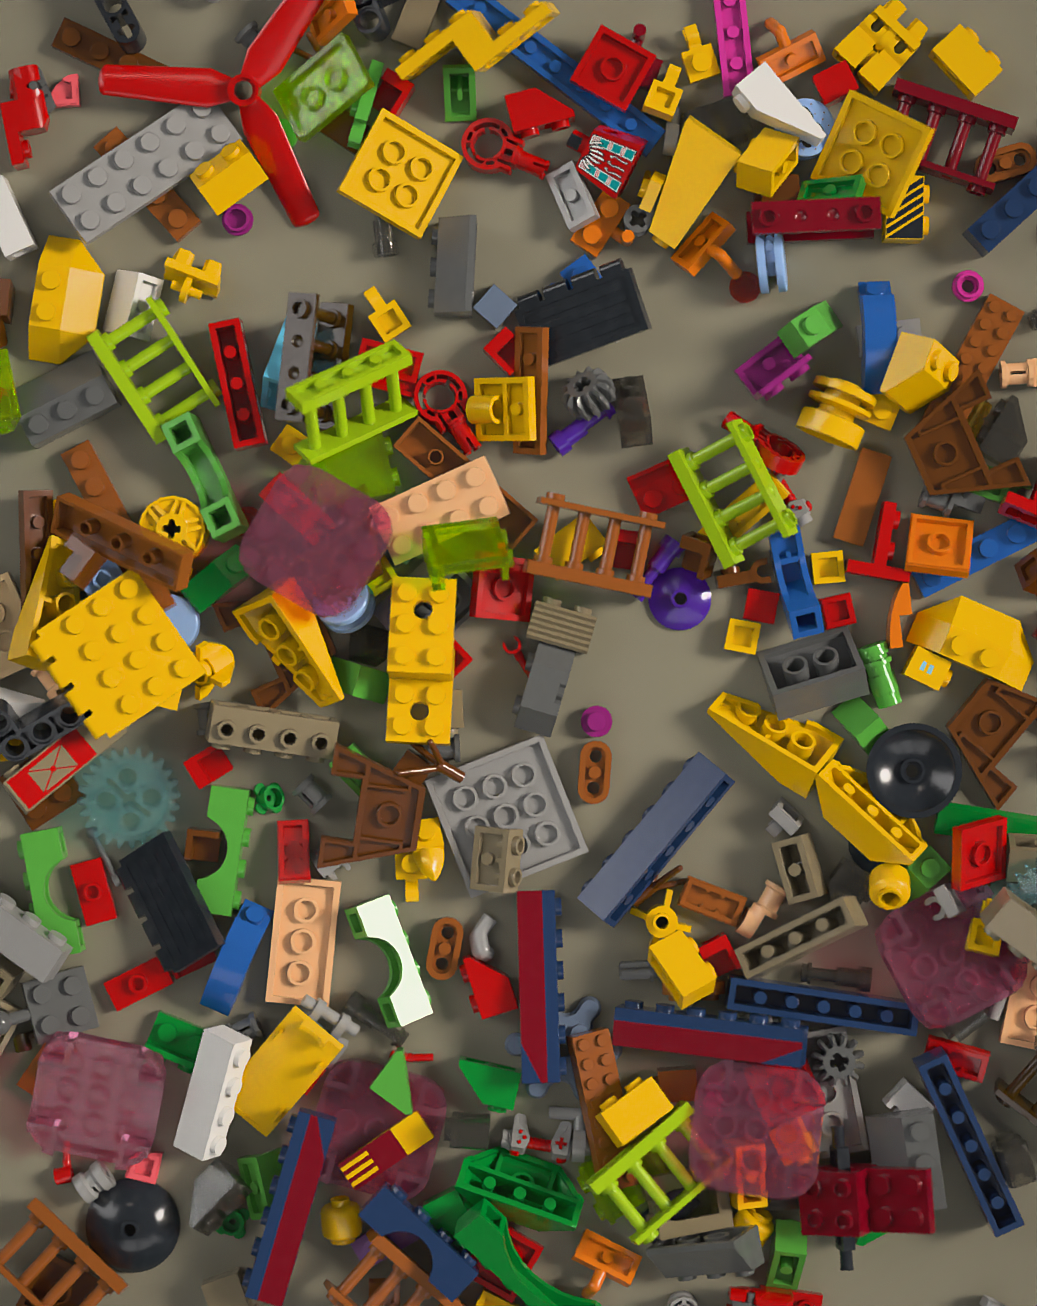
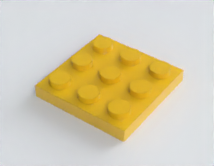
[810,89,935,218]
[336,108,464,240]

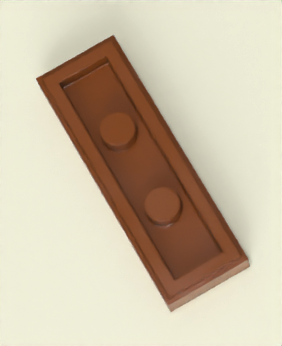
[832,447,892,547]

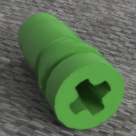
[857,640,902,709]

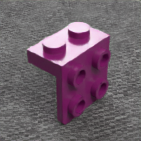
[734,337,812,401]

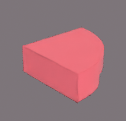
[51,74,81,108]
[125,1151,164,1185]

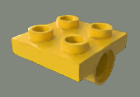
[466,376,536,441]

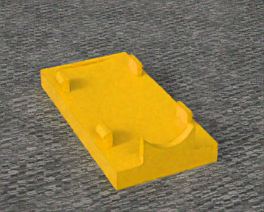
[234,1005,344,1137]

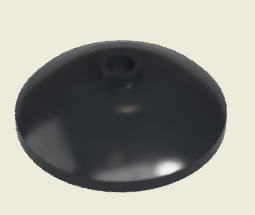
[866,723,962,818]
[86,1178,181,1273]

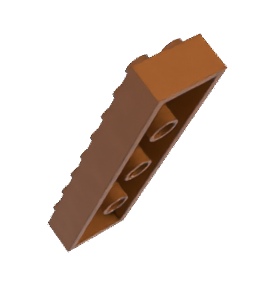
[917,293,1025,425]
[393,416,538,550]
[50,492,195,592]
[566,1027,640,1189]

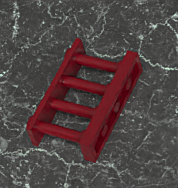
[892,78,1019,197]
[746,196,882,245]

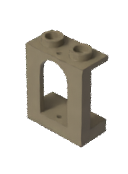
[641,1162,734,1241]

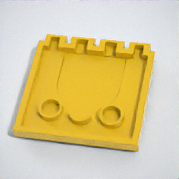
[29,570,206,740]

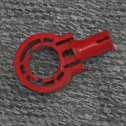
[461,118,550,180]
[413,370,482,456]
[721,411,806,476]

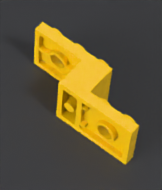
[394,1,561,80]
[386,576,457,746]

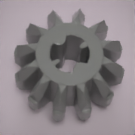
[561,366,616,422]
[811,1033,865,1087]

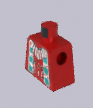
[566,125,648,200]

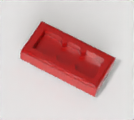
[277,819,311,884]
[70,857,118,926]
[103,956,175,1012]
[924,1034,991,1083]

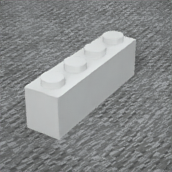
[173,1024,253,1161]

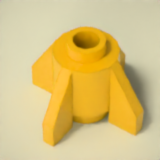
[192,641,235,701]
[629,888,692,949]

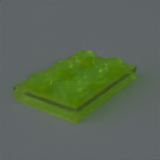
[272,33,375,143]

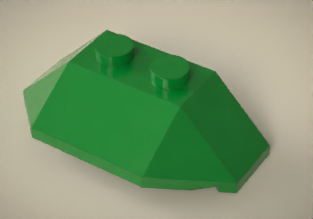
[454,1146,584,1232]

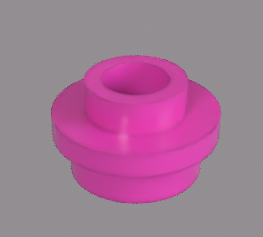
[952,270,984,302]

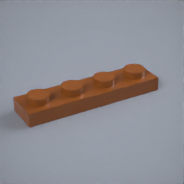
[93,126,202,243]
[513,326,549,455]

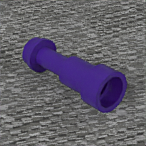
[547,403,616,457]
[633,534,685,602]

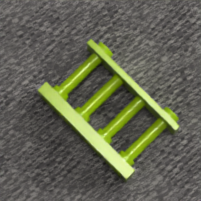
[86,295,222,445]
[285,339,418,465]
[667,418,799,569]
[584,1100,736,1246]

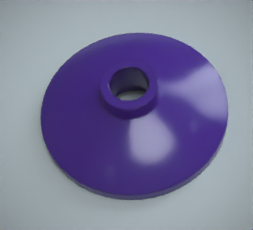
[648,567,711,630]

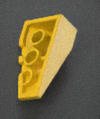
[7,535,81,672]
[232,576,344,708]
[707,692,844,799]

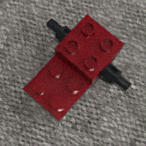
[797,1125,936,1271]

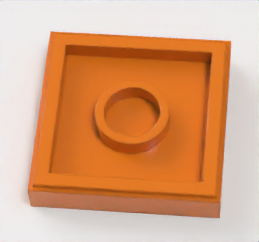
[904,513,974,579]

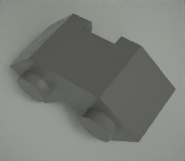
[512,641,576,737]

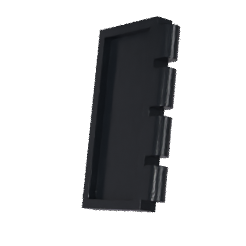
[515,258,652,367]
[115,830,226,973]

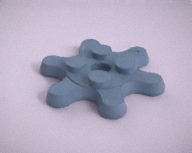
[504,996,622,1100]

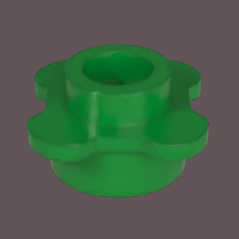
[253,782,285,814]
[215,1203,250,1239]

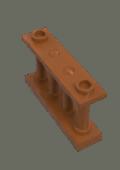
[522,492,666,598]
[0,1197,129,1306]
[323,1228,466,1306]

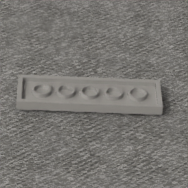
[49,104,243,246]

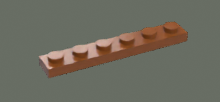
[61,440,177,612]

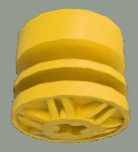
[795,375,877,451]
[139,496,211,560]

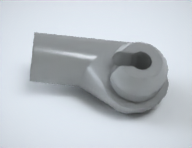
[469,913,497,962]

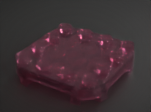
[239,464,393,618]
[875,881,1030,1029]
[26,1031,166,1170]
[316,1058,447,1200]
[688,1060,826,1200]

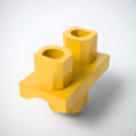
[164,248,222,304]

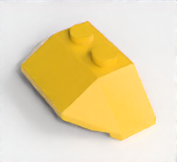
[28,235,105,365]
[905,596,1034,691]
[815,759,928,866]

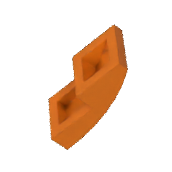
[886,583,912,649]

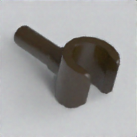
[13,1030,35,1053]

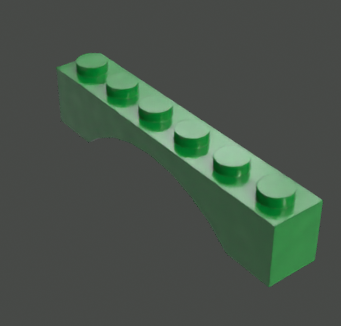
[454,1197,602,1306]

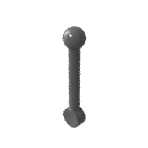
[86,826,122,887]

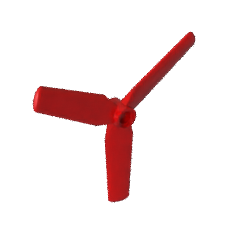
[98,0,324,227]

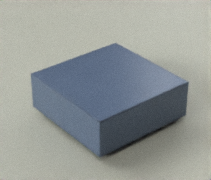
[473,284,518,330]

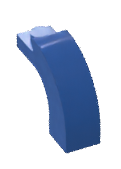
[857,281,897,394]
[768,521,825,639]
[200,899,274,1016]

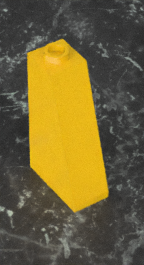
[649,115,742,249]

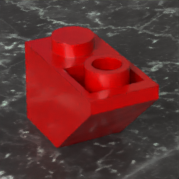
[504,87,575,140]
[459,954,518,1020]

